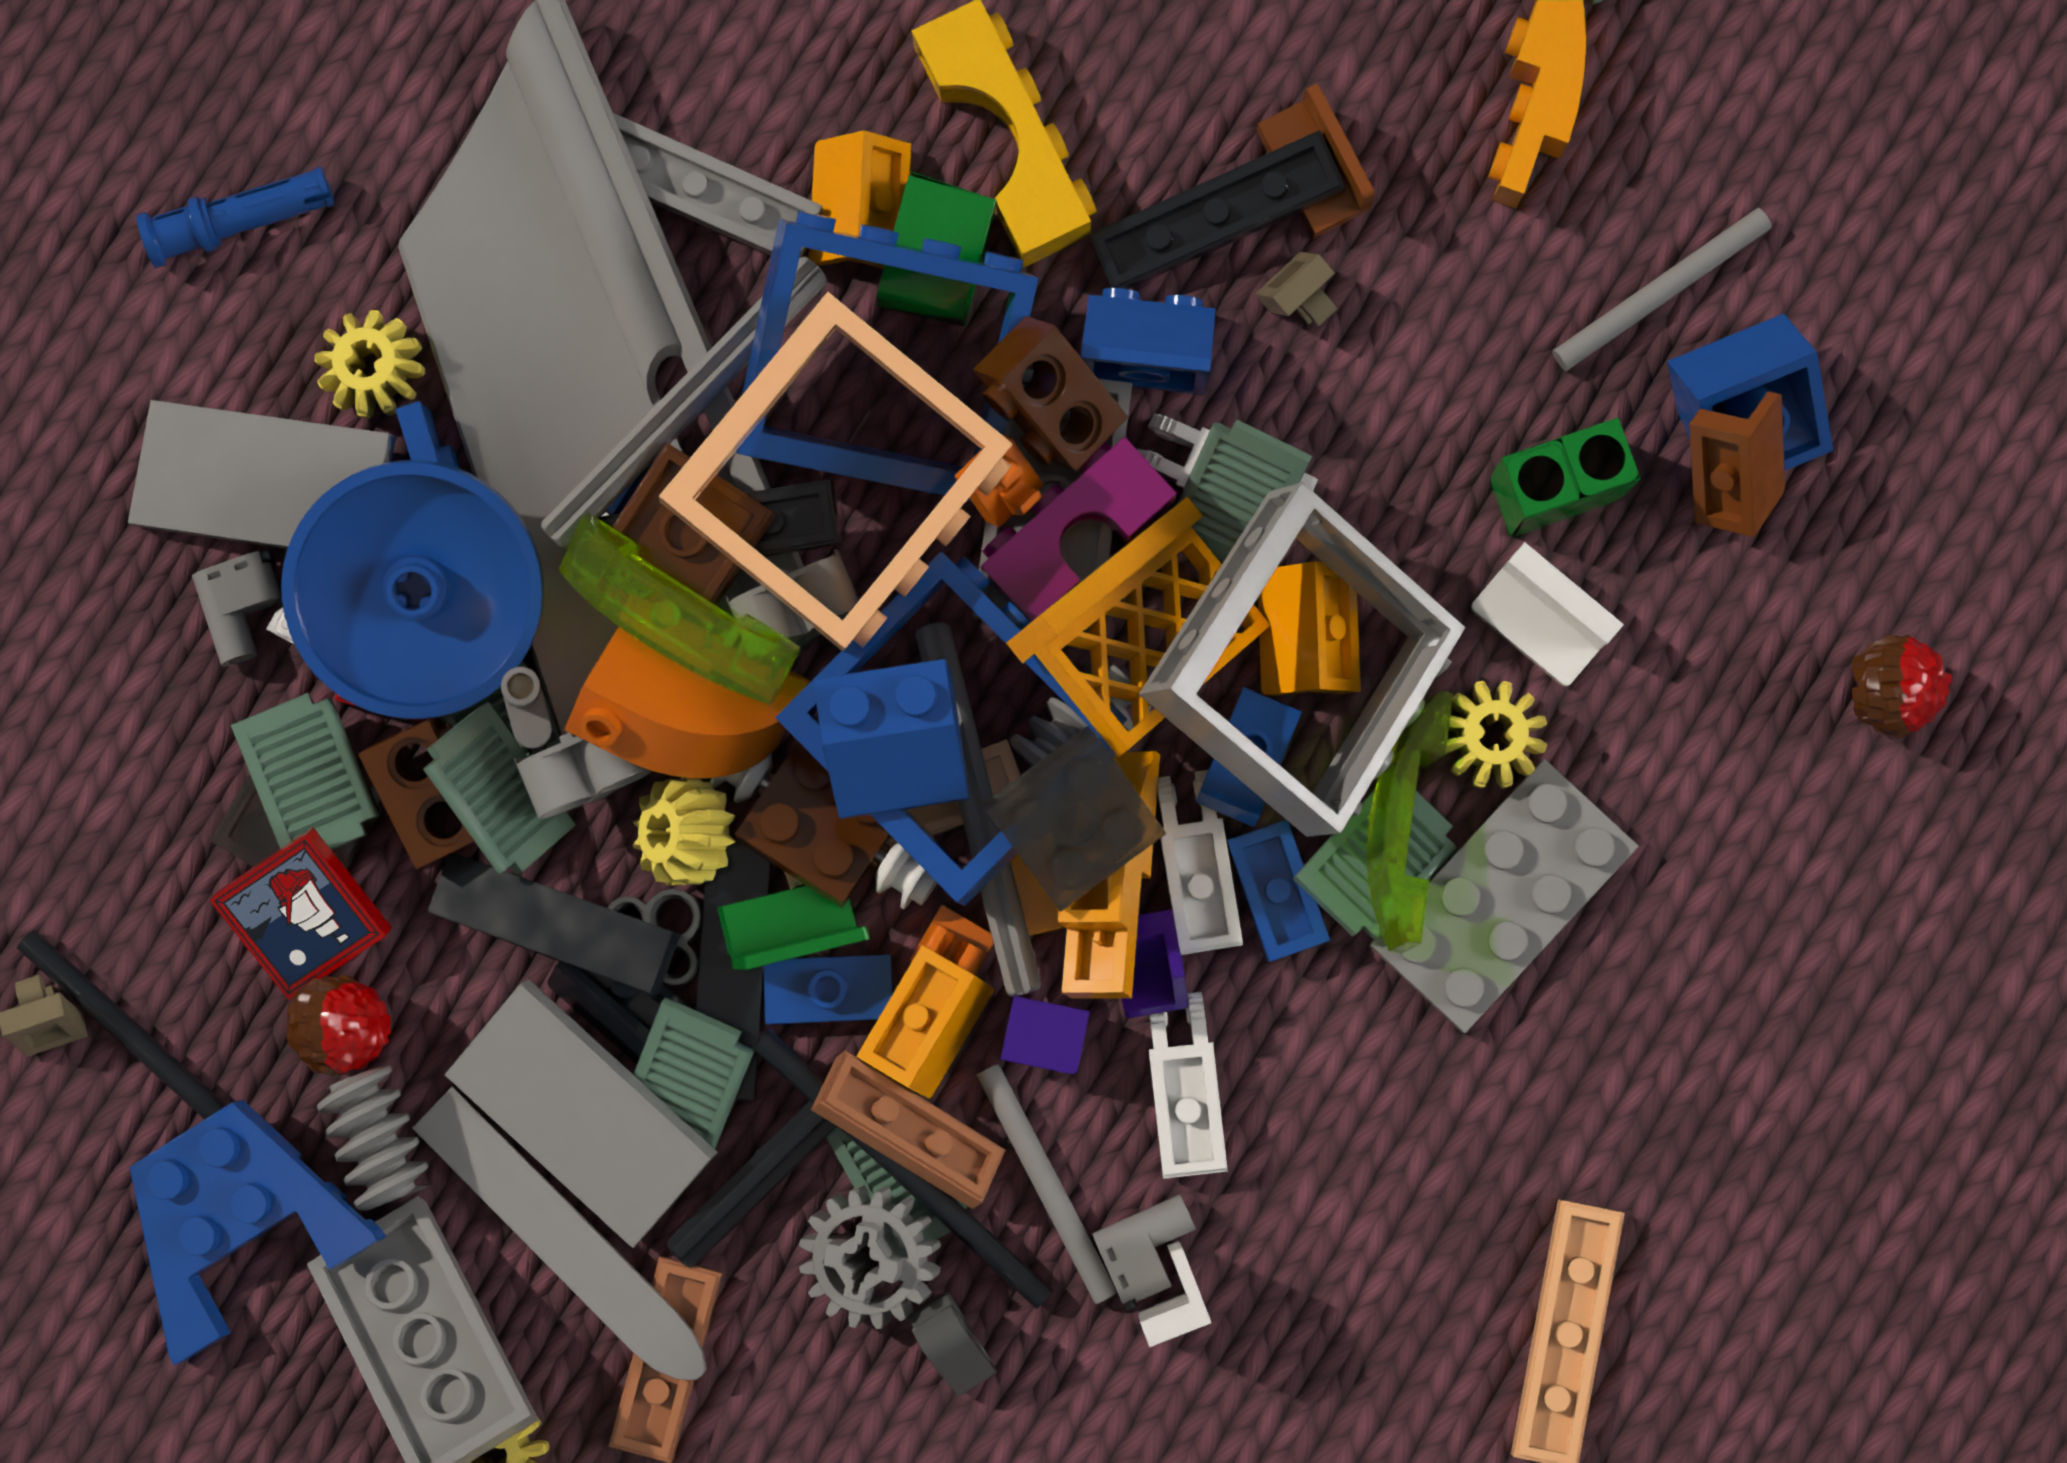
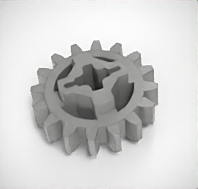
[799,1185,941,1329]

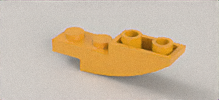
[1488,0,1586,209]
[1057,751,1160,999]

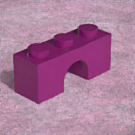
[980,436,1177,622]

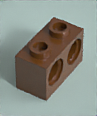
[973,316,1129,472]
[358,717,474,869]

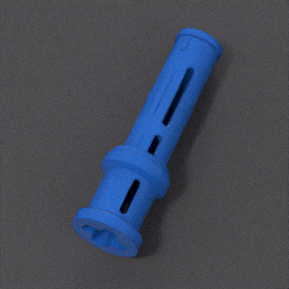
[136,166,335,269]

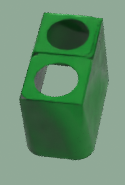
[876,171,996,327]
[1491,417,1640,537]

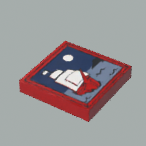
[209,827,392,1000]

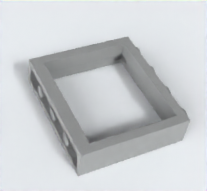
[1138,482,1466,837]

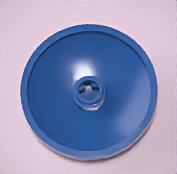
[281,460,544,719]

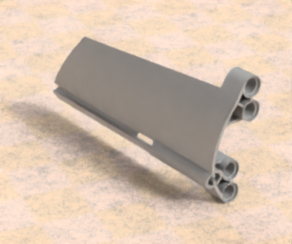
[398,0,859,819]

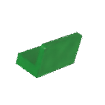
[717,885,870,970]

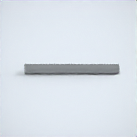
[1552,208,1772,371]
[976,1063,1118,1304]

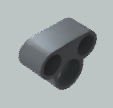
[608,889,703,985]
[908,1291,997,1397]

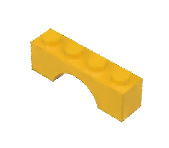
[911,0,1097,268]

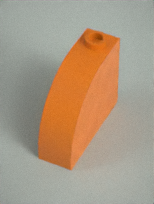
[564,594,811,778]

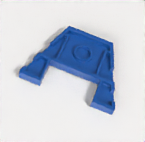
[130,1100,386,1365]

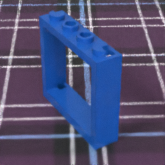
[736,211,1039,501]
[775,551,1128,906]

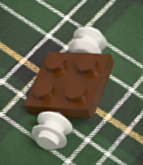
[710,741,937,909]

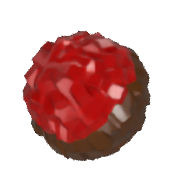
[1851,634,1952,739]
[286,975,391,1077]

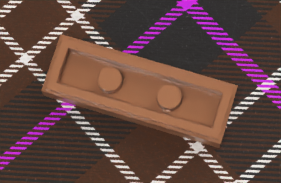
[811,1051,1006,1209]
[608,1256,723,1463]

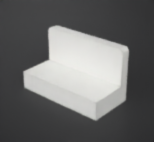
[1471,542,1624,687]
[1137,1240,1212,1347]

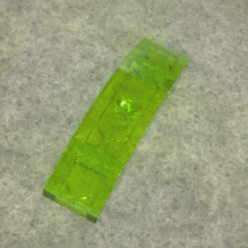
[558,513,801,704]
[1366,691,1453,954]

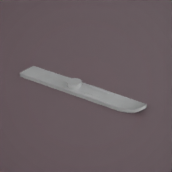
[412,1086,707,1380]

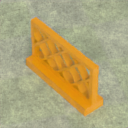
[1006,497,1270,757]

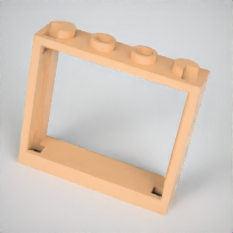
[659,292,1012,651]

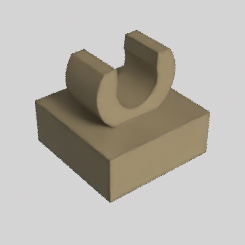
[1255,252,1337,326]
[0,974,88,1057]

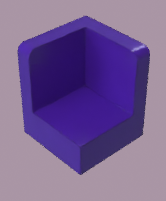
[1121,909,1189,1018]
[1001,996,1090,1074]

